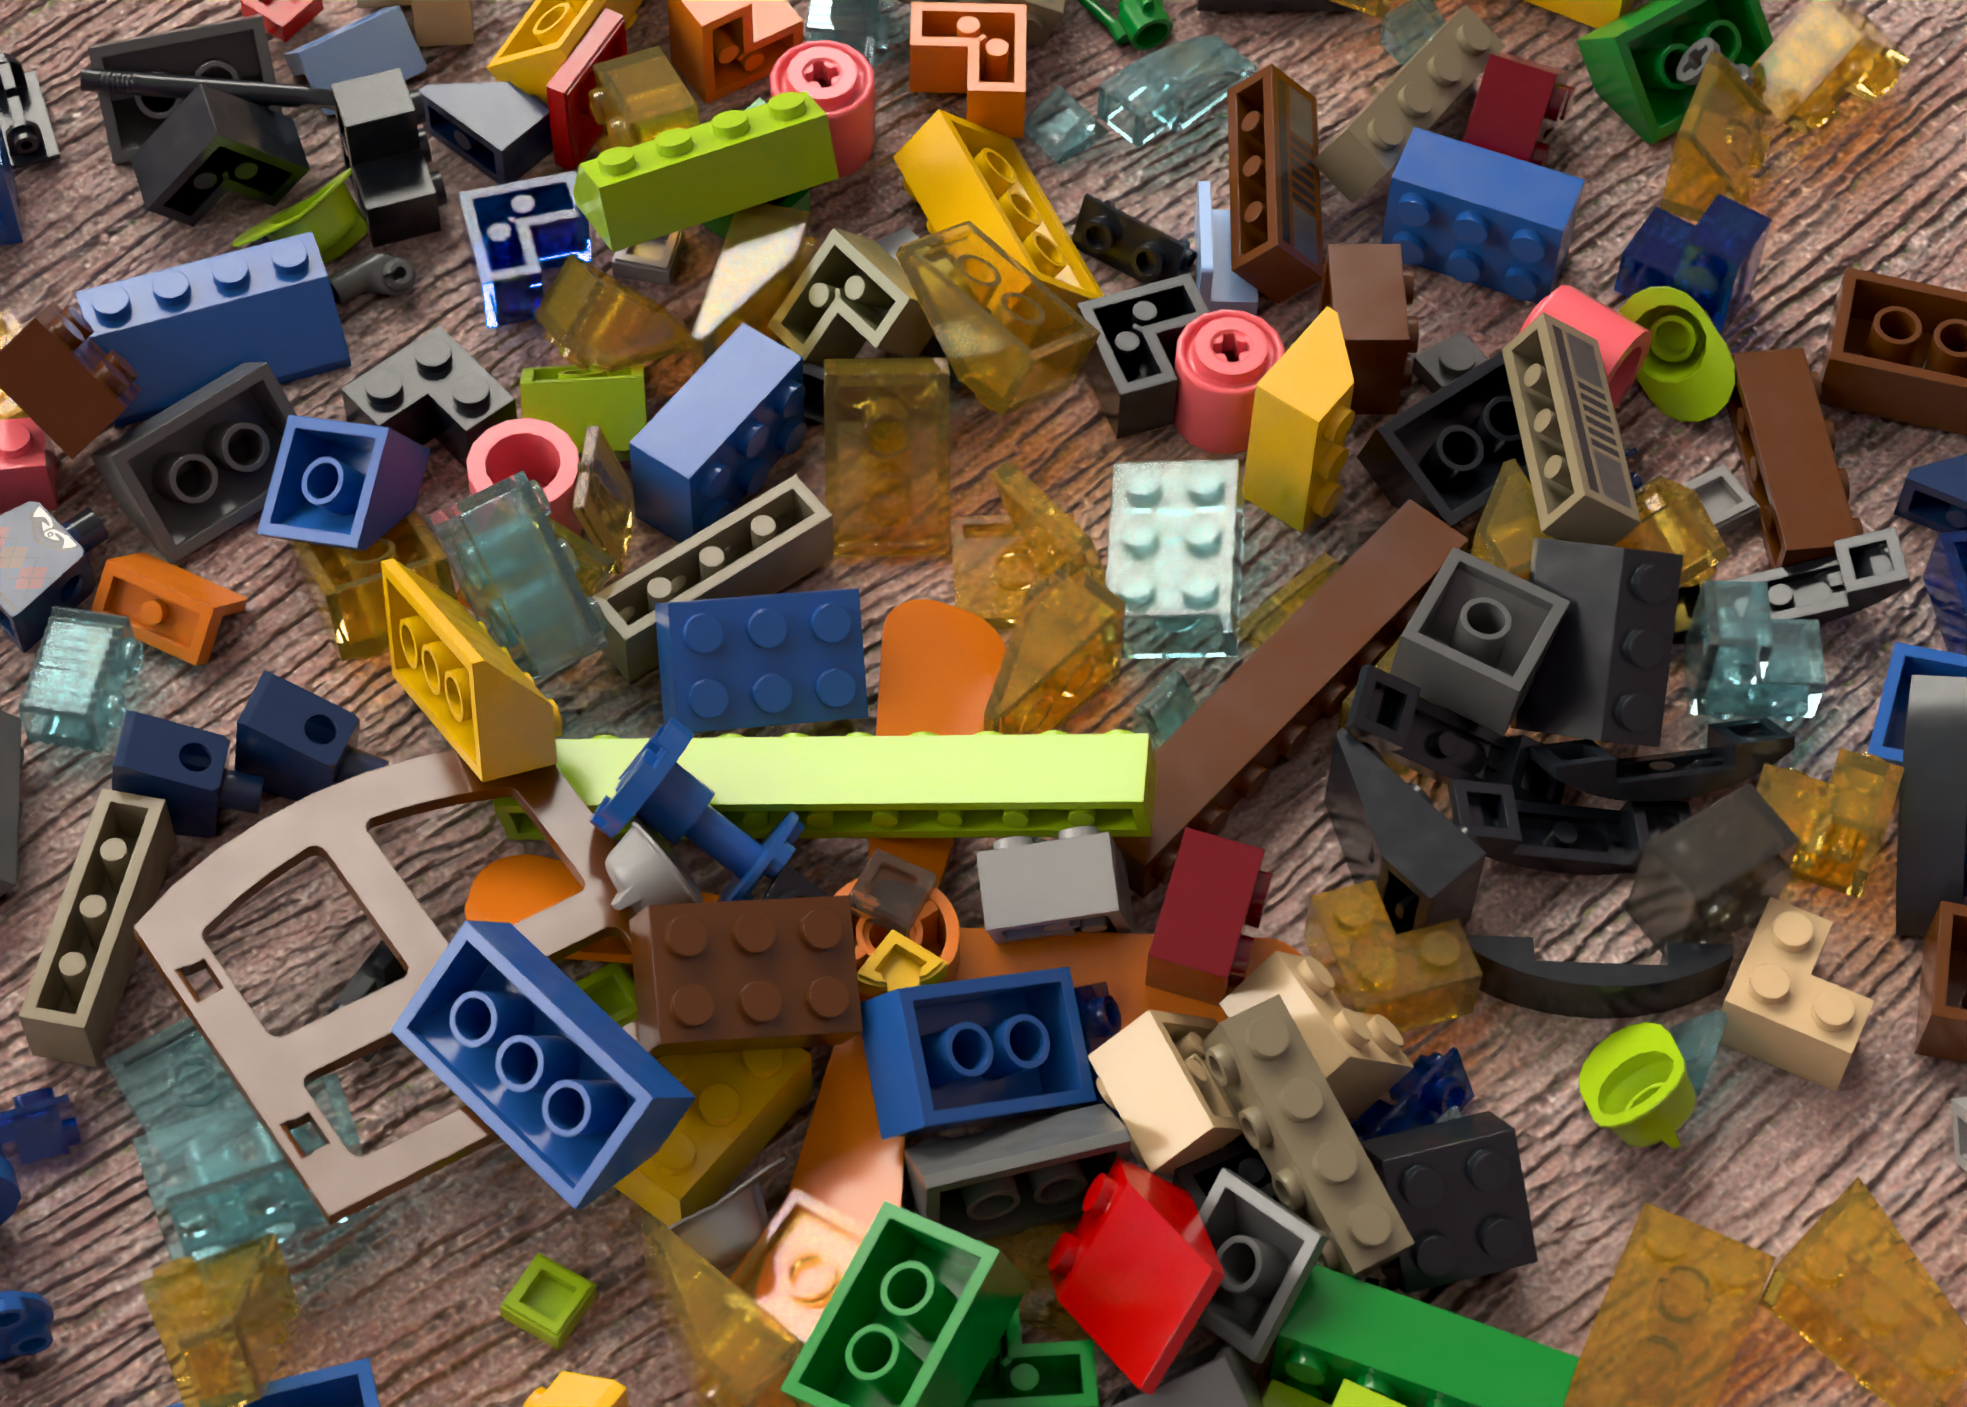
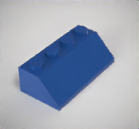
[75,231,351,428]
[390,920,696,1210]

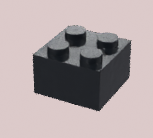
[1360,1111,1538,1294]

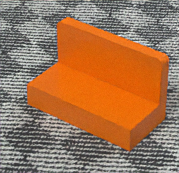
[89,552,248,666]

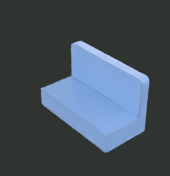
[283,6,427,115]
[1194,181,1258,316]

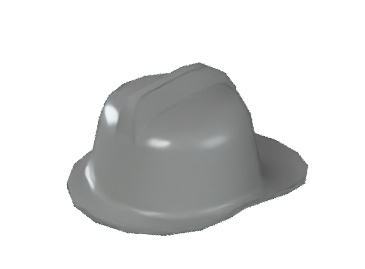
[605,816,703,914]
[644,1157,787,1293]

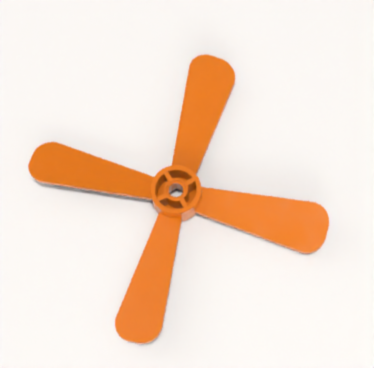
[465,599,1302,1348]

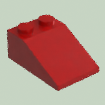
[1048,1156,1225,1396]

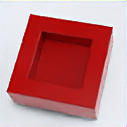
[240,0,324,43]

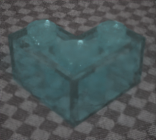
[1682,581,1826,721]

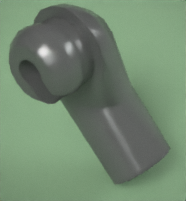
[328,253,416,305]

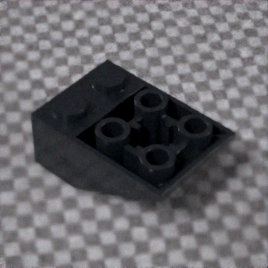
[1324,727,1486,965]

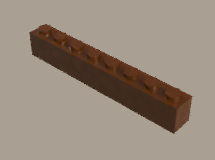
[1112,499,1469,898]

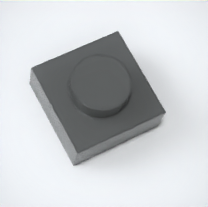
[1412,331,1488,394]

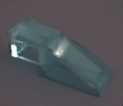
[1097,35,1257,148]

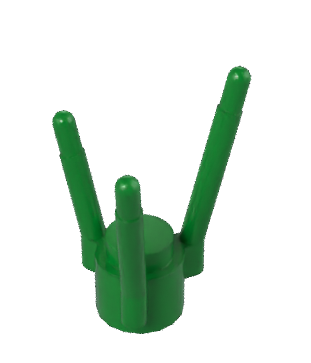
[1077,0,1173,51]

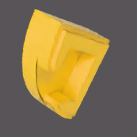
[857,929,948,997]

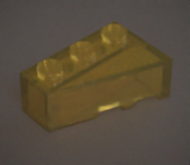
[1760,1177,1967,1407]
[140,1232,300,1407]

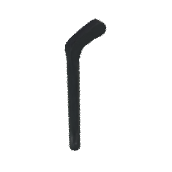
[80,68,335,111]

